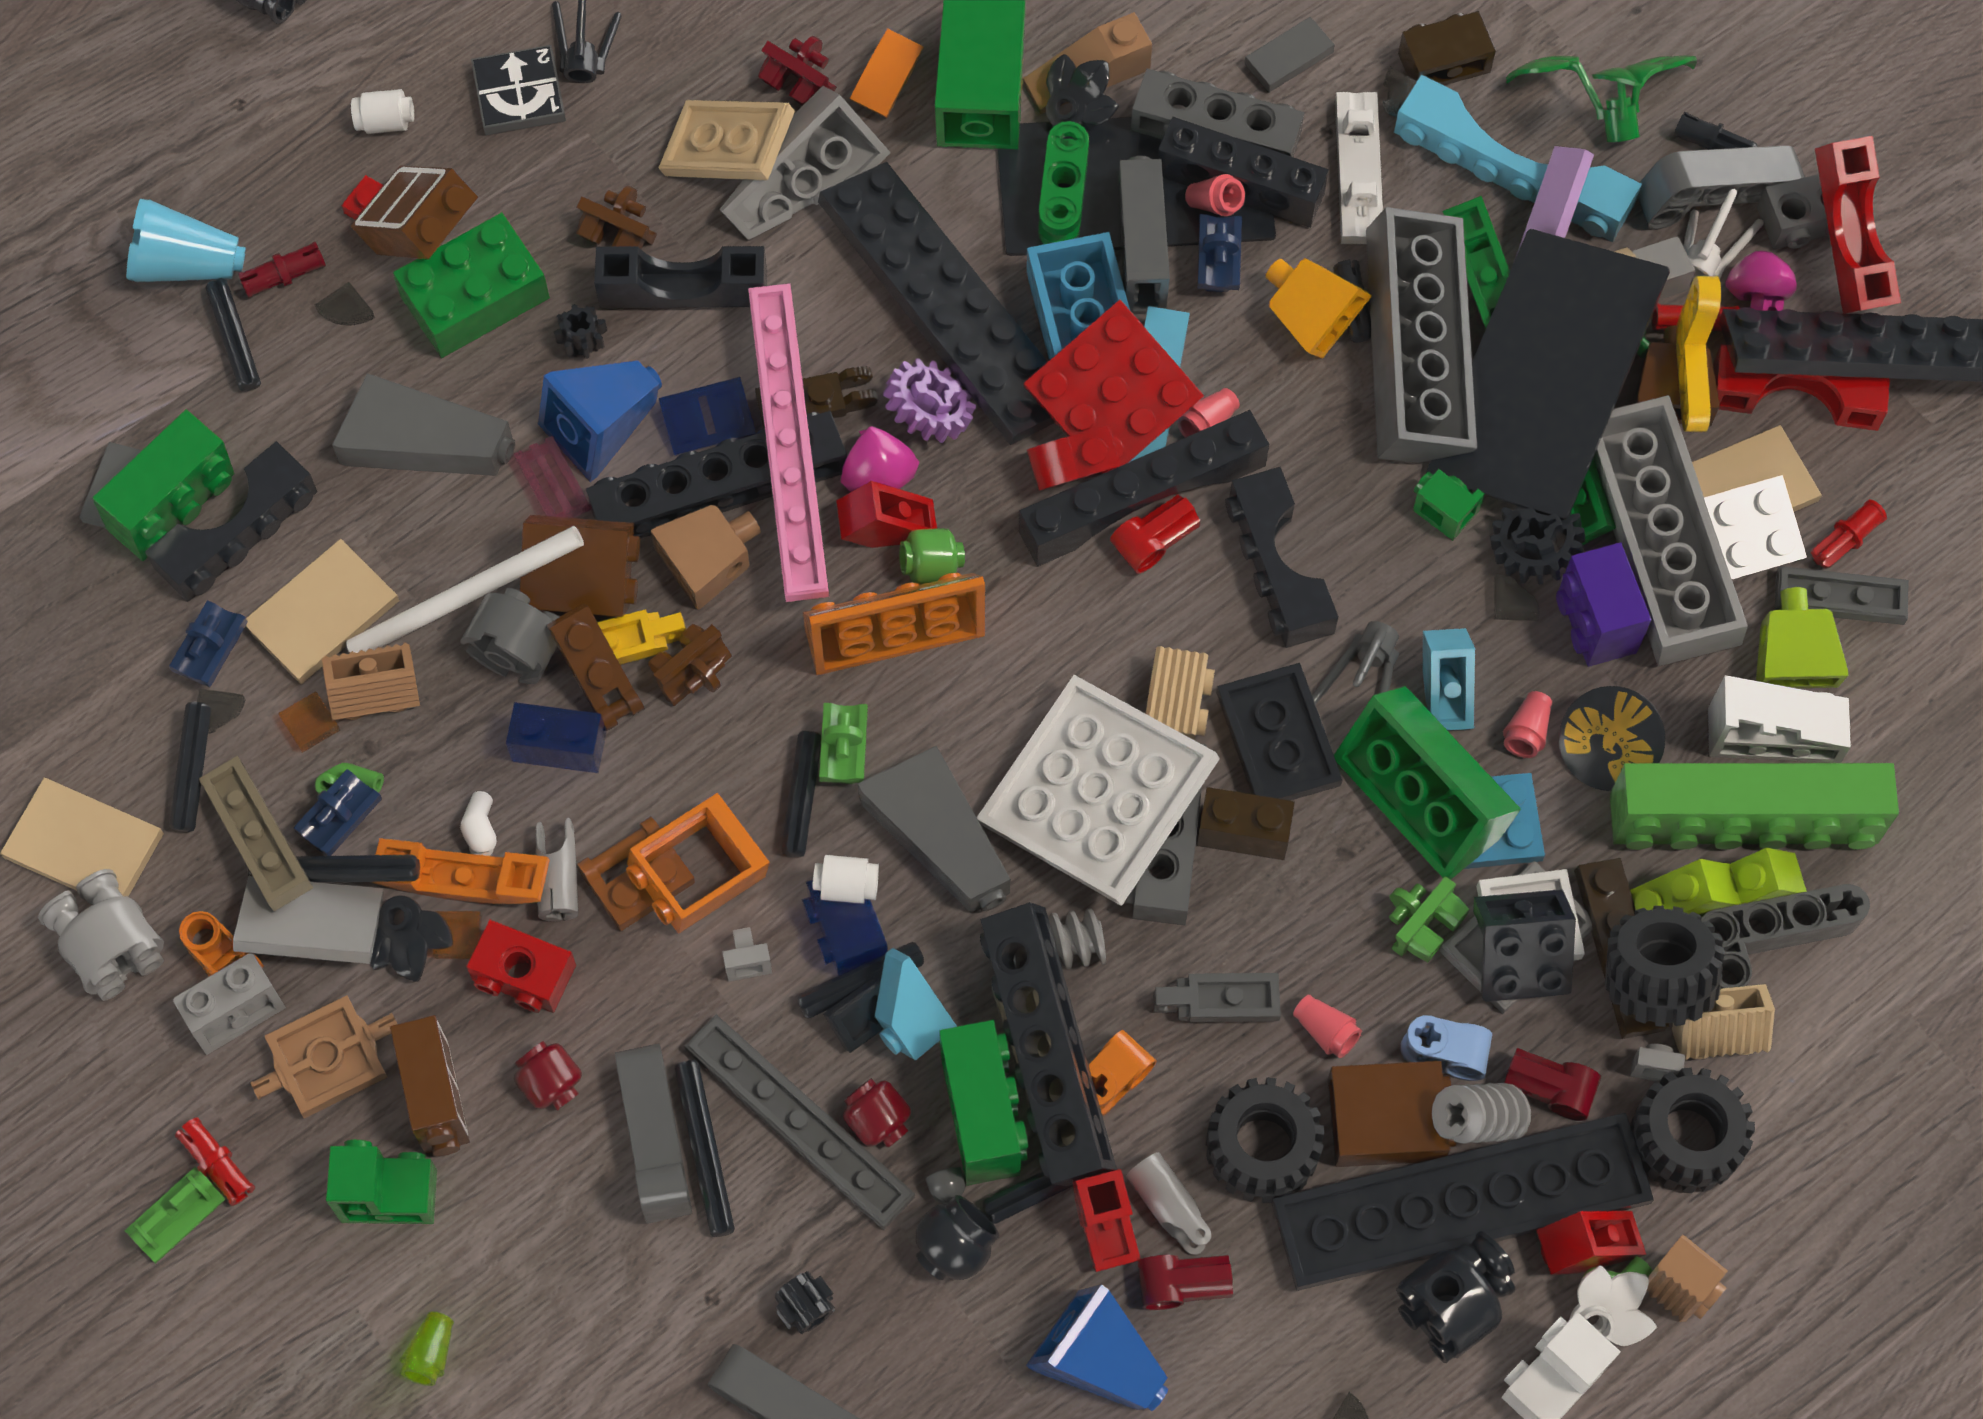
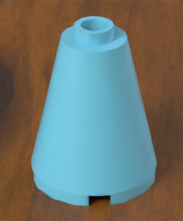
[126,199,246,282]

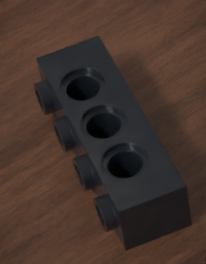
[1157,117,1329,228]

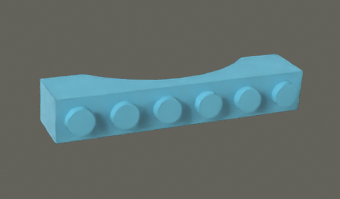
[1394,75,1642,242]

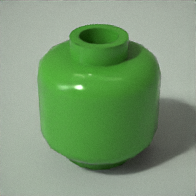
[899,528,965,585]

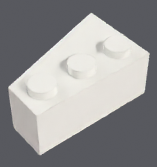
[1708,675,1851,763]

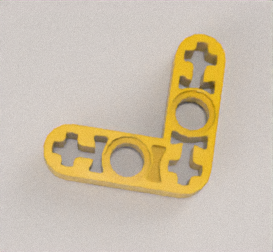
[1676,276,1721,432]

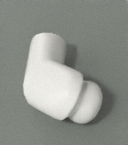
[460,791,497,856]

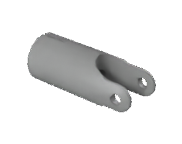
[536,818,578,922]
[1126,1152,1211,1255]

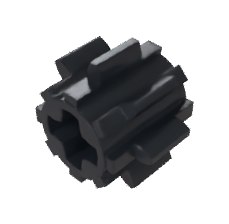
[554,304,607,359]
[775,1271,835,1334]

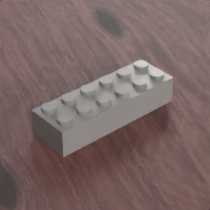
[1593,395,1748,666]

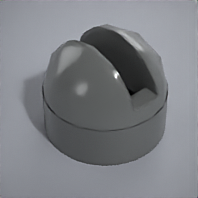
[926,1167,965,1204]

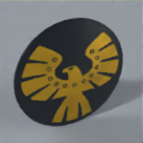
[1559,686,1665,791]

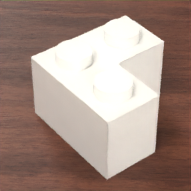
[1502,1312,1621,1419]

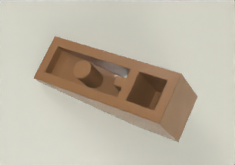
[1023,12,1152,114]

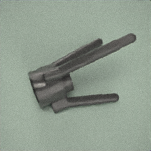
[1312,621,1399,705]

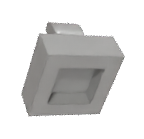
[722,927,773,982]

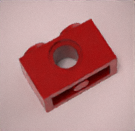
[467,919,576,1013]

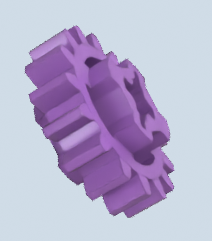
[883,359,976,443]

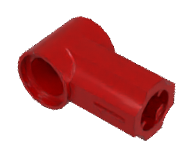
[1110,494,1201,574]

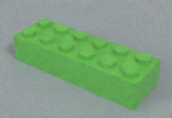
[1610,763,1899,850]

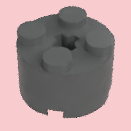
[460,588,559,684]

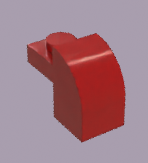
[1027,424,1121,491]
[1073,1169,1141,1272]

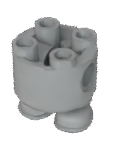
[38,869,164,1001]

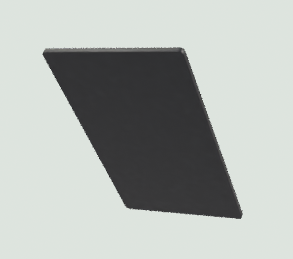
[998,116,1276,256]
[1426,229,1670,520]

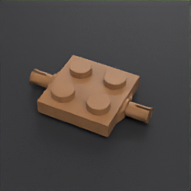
[250,995,397,1119]

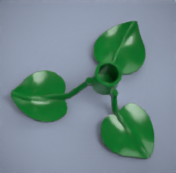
[1506,55,1697,142]

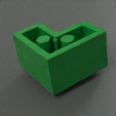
[326,1139,437,1224]

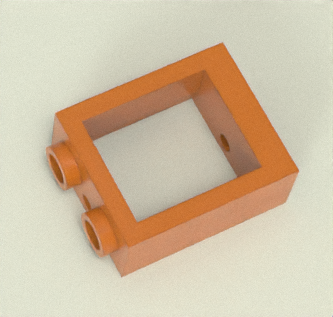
[626,793,770,934]

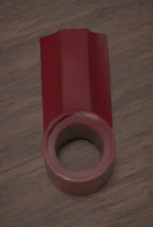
[1504,1048,1601,1121]
[1138,1255,1233,1310]

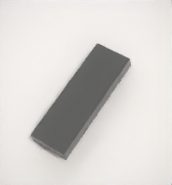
[1775,566,1909,625]

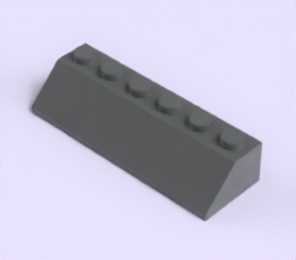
[1366,207,1477,463]

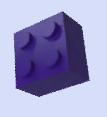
[1556,542,1652,667]

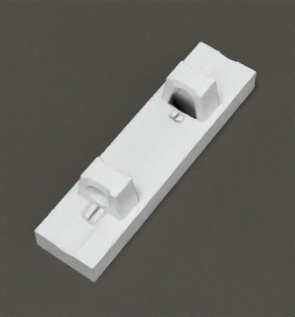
[1335,92,1383,244]

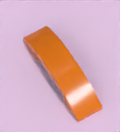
[372,838,550,904]

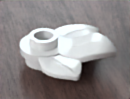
[1569,1266,1657,1346]

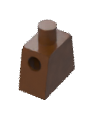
[1633,325,1719,427]

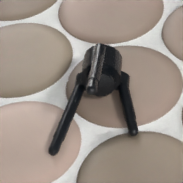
[552,0,622,83]

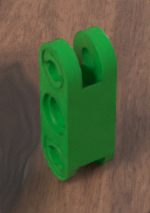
[1038,121,1089,245]

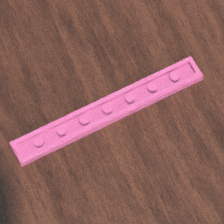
[748,284,829,602]

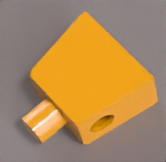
[1266,258,1372,359]

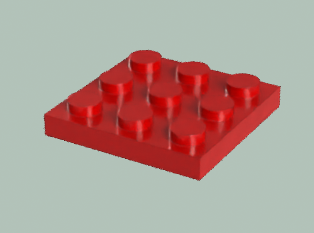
[1023,299,1204,474]

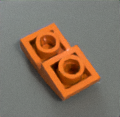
[850,28,924,119]

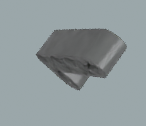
[1638,146,1805,230]
[1701,884,1870,989]
[615,1043,693,1224]

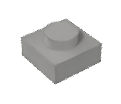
[1630,1044,1685,1082]

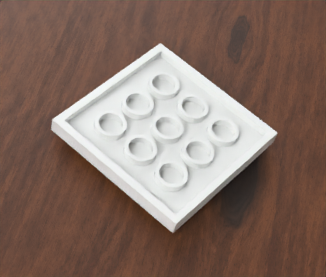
[977,675,1220,906]

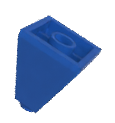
[538,360,662,482]
[1026,1284,1168,1411]

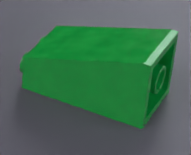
[935,0,1026,150]

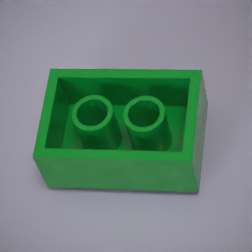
[393,212,550,359]
[92,409,235,561]
[939,1020,1028,1186]

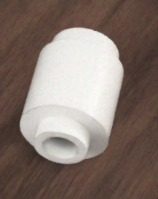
[351,89,414,134]
[813,855,879,904]

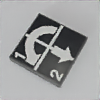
[471,45,566,136]

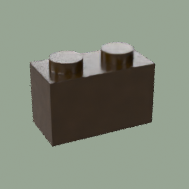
[1398,11,1496,89]
[1197,787,1295,860]

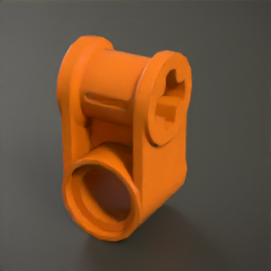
[179,911,264,977]
[1089,1030,1157,1116]

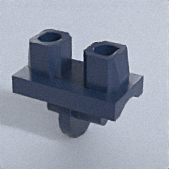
[1197,214,1242,292]
[169,600,248,688]
[293,769,382,856]

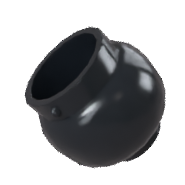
[916,1195,999,1280]

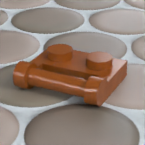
[576,816,695,931]

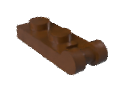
[547,603,645,731]

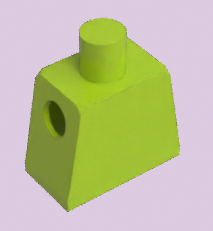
[1756,587,1849,689]

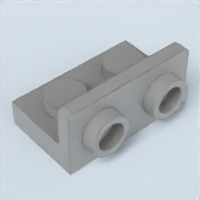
[173,953,286,1055]

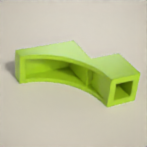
[1630,848,1807,917]

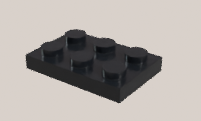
[1216,663,1343,801]

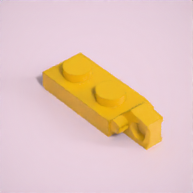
[597,609,686,665]

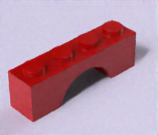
[1815,136,1901,314]
[1713,344,1890,431]

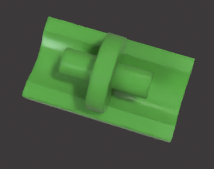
[819,703,868,784]
[1389,876,1469,963]

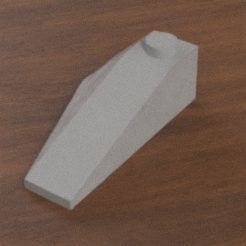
[720,86,891,240]

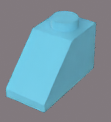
[1423,628,1475,730]
[875,948,957,1060]

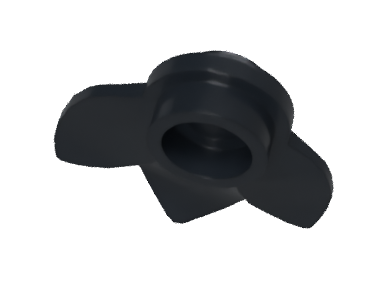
[1046,54,1119,126]
[370,895,453,982]

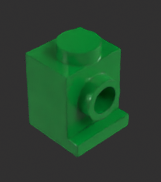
[1413,469,1485,541]

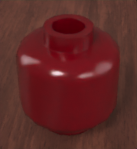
[514,1041,582,1111]
[843,1078,911,1148]

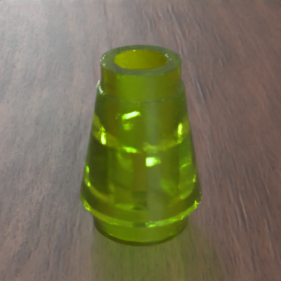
[400,1312,454,1386]

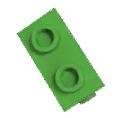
[125,1167,226,1264]

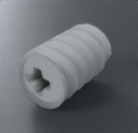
[1014,908,1106,969]
[1432,1083,1531,1144]

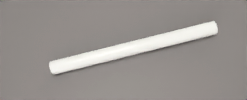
[346,526,584,653]

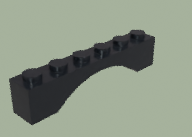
[1019,410,1270,567]

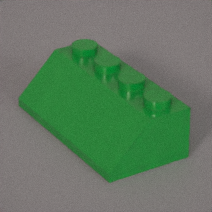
[1334,686,1521,880]

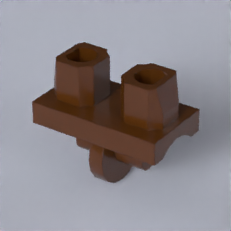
[576,186,657,249]
[648,624,732,706]

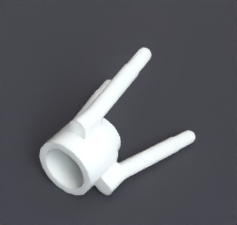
[1683,189,1764,281]

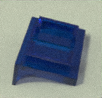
[658,377,756,456]

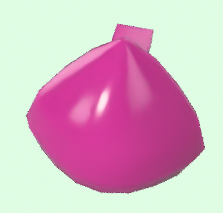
[1725,251,1797,311]
[841,426,919,492]

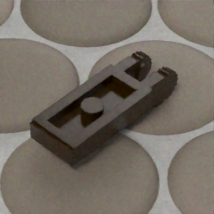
[755,366,879,428]

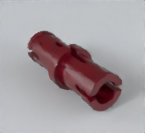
[238,241,326,298]

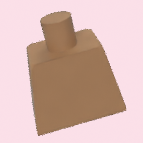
[651,505,761,610]

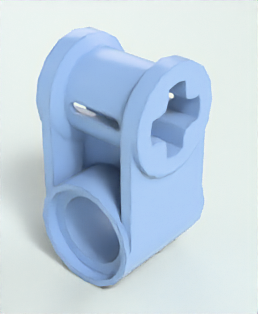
[1401,1015,1492,1081]

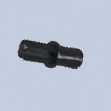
[1674,111,1757,150]
[1333,259,1371,343]

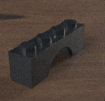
[594,246,767,308]
[145,441,318,602]
[1225,466,1339,648]

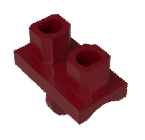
[758,36,837,106]

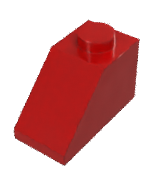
[836,481,937,548]
[1537,1211,1647,1275]

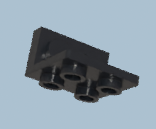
[1473,889,1576,1002]

